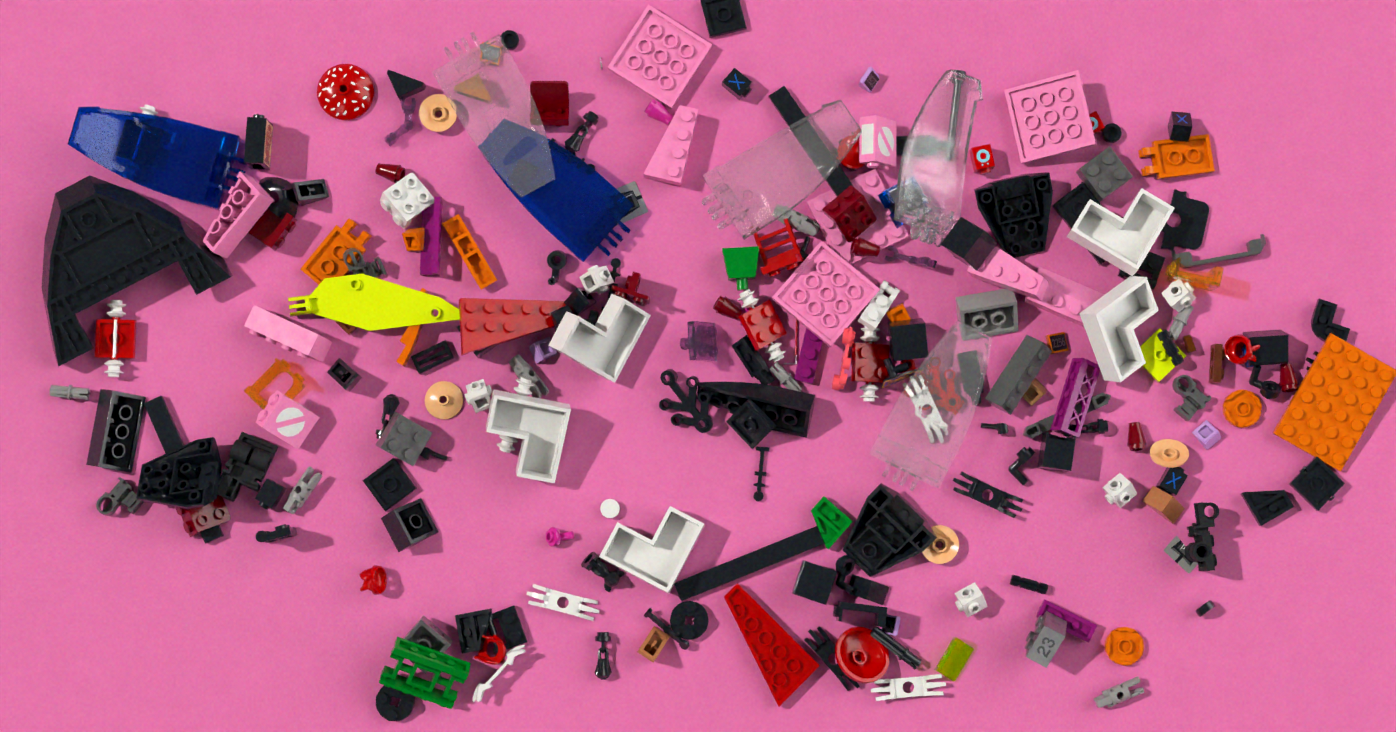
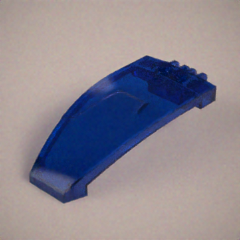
[68,107,245,211]
[479,119,634,262]

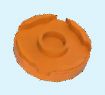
[1223,390,1262,428]
[1104,627,1144,666]

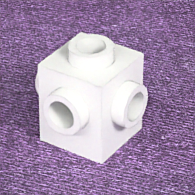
[579,265,614,294]
[1161,279,1197,312]
[464,379,493,413]
[1102,473,1138,508]
[954,582,988,617]

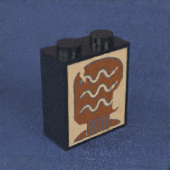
[244,114,273,170]

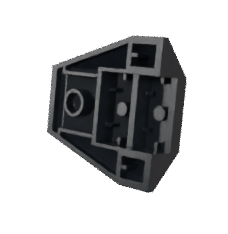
[843,483,937,577]

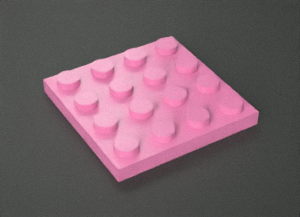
[608,4,712,109]
[1004,70,1097,164]
[807,169,909,265]
[772,241,880,348]

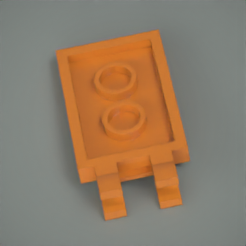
[1138,134,1215,180]
[300,218,372,285]

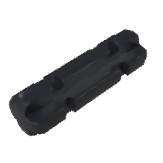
[1157,330,1184,366]
[1010,575,1048,594]

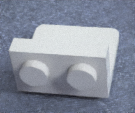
[380,173,434,229]

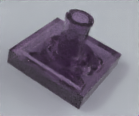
[680,321,718,362]

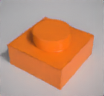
[886,303,911,322]

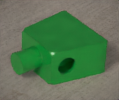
[722,246,759,291]

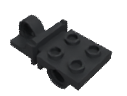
[217,432,278,502]
[1185,502,1219,571]

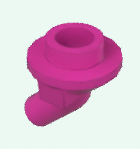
[546,527,574,546]

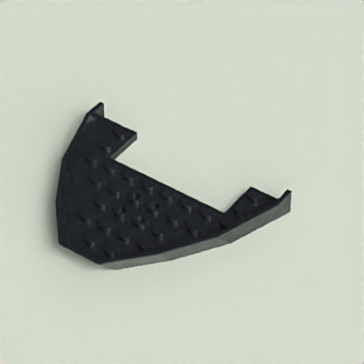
[42,175,233,367]

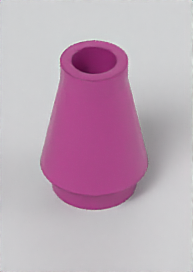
[644,99,673,125]

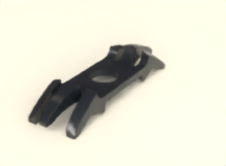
[953,471,1023,518]
[804,626,860,691]

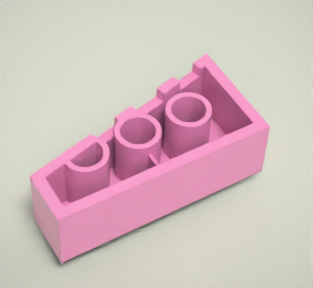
[643,105,698,187]
[203,171,274,258]
[967,246,1049,301]
[244,305,332,363]

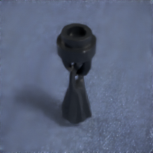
[565,111,599,153]
[375,394,400,439]
[1061,419,1108,437]
[595,632,612,680]

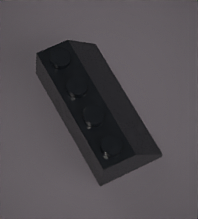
[86,389,146,473]

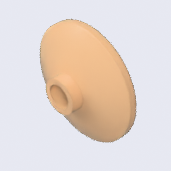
[419,94,457,132]
[425,381,463,419]
[1150,439,1189,468]
[922,525,959,564]

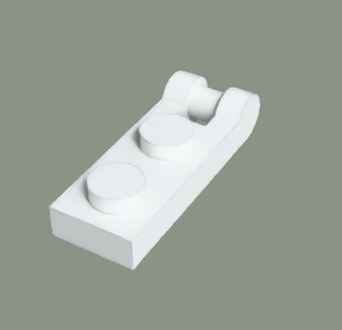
[858,280,900,332]

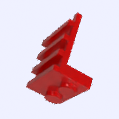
[753,218,804,277]

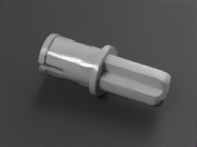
[1168,305,1194,340]
[769,361,802,392]
[50,385,90,401]

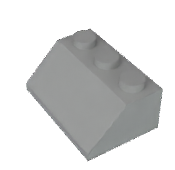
[956,289,1018,341]

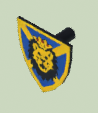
[881,358,924,389]

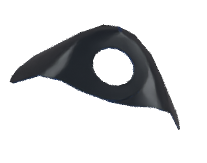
[259,177,298,219]

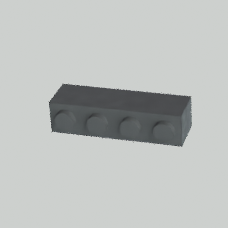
[985,335,1052,415]

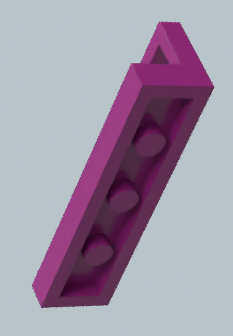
[420,197,442,276]
[1050,358,1100,438]

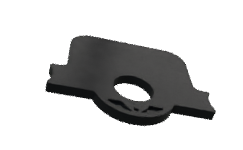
[1161,189,1209,251]

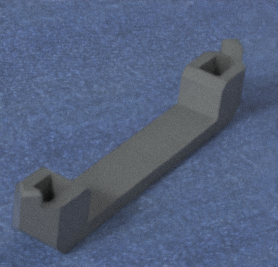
[1171,234,1266,269]
[1023,393,1111,439]

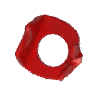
[1224,334,1260,364]
[360,565,387,595]
[474,635,506,665]

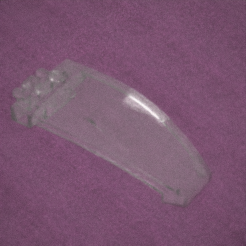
[432,32,556,197]
[894,69,983,247]
[702,100,862,240]
[869,320,992,491]

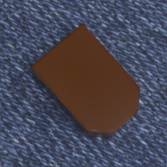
[1183,335,1196,353]

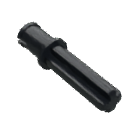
[870,626,922,670]

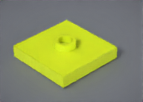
[1140,328,1186,382]

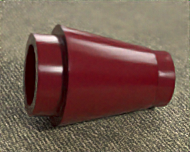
[375,163,405,183]
[850,237,880,257]
[713,296,743,320]
[1279,363,1299,392]
[1127,422,1146,451]

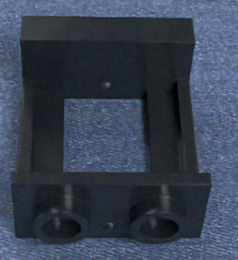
[833,601,887,627]

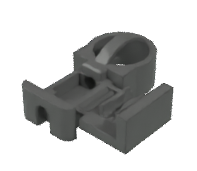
[343,248,387,277]
[1172,375,1211,421]
[96,477,145,516]

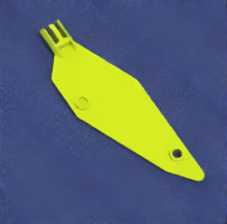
[288,274,460,331]

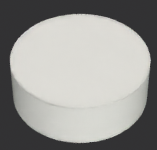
[600,499,620,518]

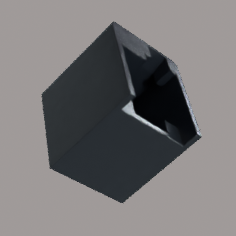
[940,217,997,271]
[888,318,928,361]
[1038,432,1076,472]
[792,560,837,605]

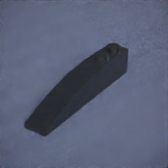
[697,382,815,438]

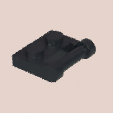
[1117,252,1165,290]
[256,524,298,543]
[488,606,528,654]

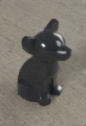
[581,552,624,592]

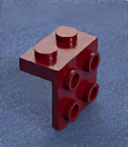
[530,81,570,127]
[822,185,877,242]
[248,203,297,251]
[176,495,231,537]

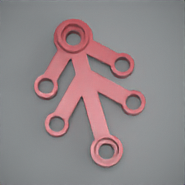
[832,327,856,390]

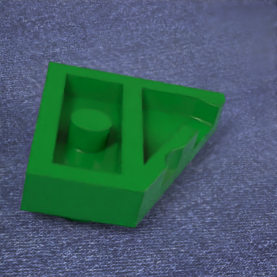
[811,496,853,549]

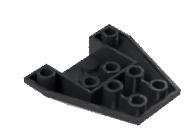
[974,172,1053,258]
[136,437,222,509]

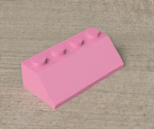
[1024,266,1105,327]

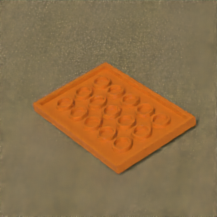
[1273,333,1396,471]

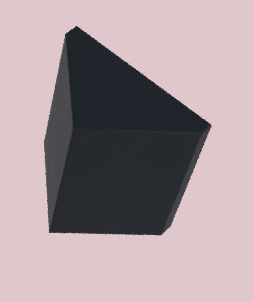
[1243,330,1288,366]

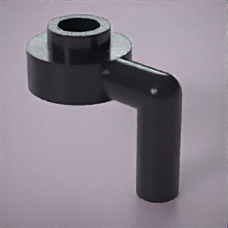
[547,250,567,285]
[1249,365,1281,399]
[1008,447,1035,485]
[836,555,856,595]

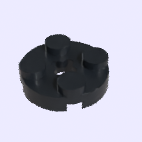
[670,601,709,640]
[376,686,415,721]

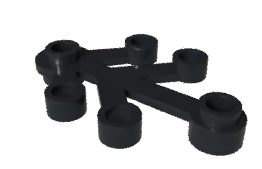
[659,369,713,433]

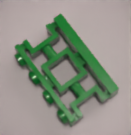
[379,637,471,709]

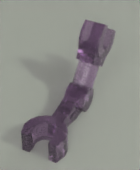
[384,98,416,147]
[885,246,937,268]

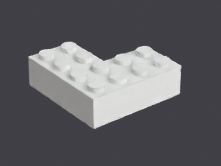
[1067,188,1174,276]
[1079,276,1159,382]
[548,294,651,383]
[486,390,571,483]
[599,506,705,594]

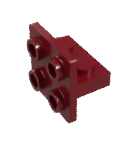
[612,271,650,306]

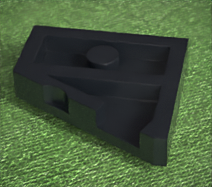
[1241,490,1294,526]
[455,608,492,654]

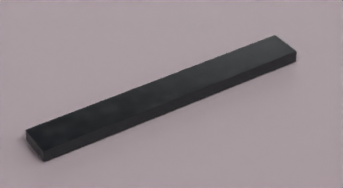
[768,86,855,197]
[144,396,224,544]
[674,526,824,601]

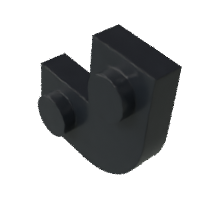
[1311,298,1350,342]

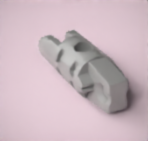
[772,205,820,236]
[509,354,549,398]
[283,467,322,514]
[1094,676,1144,708]

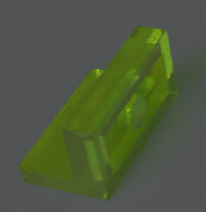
[934,637,974,681]

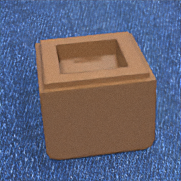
[1022,378,1047,406]

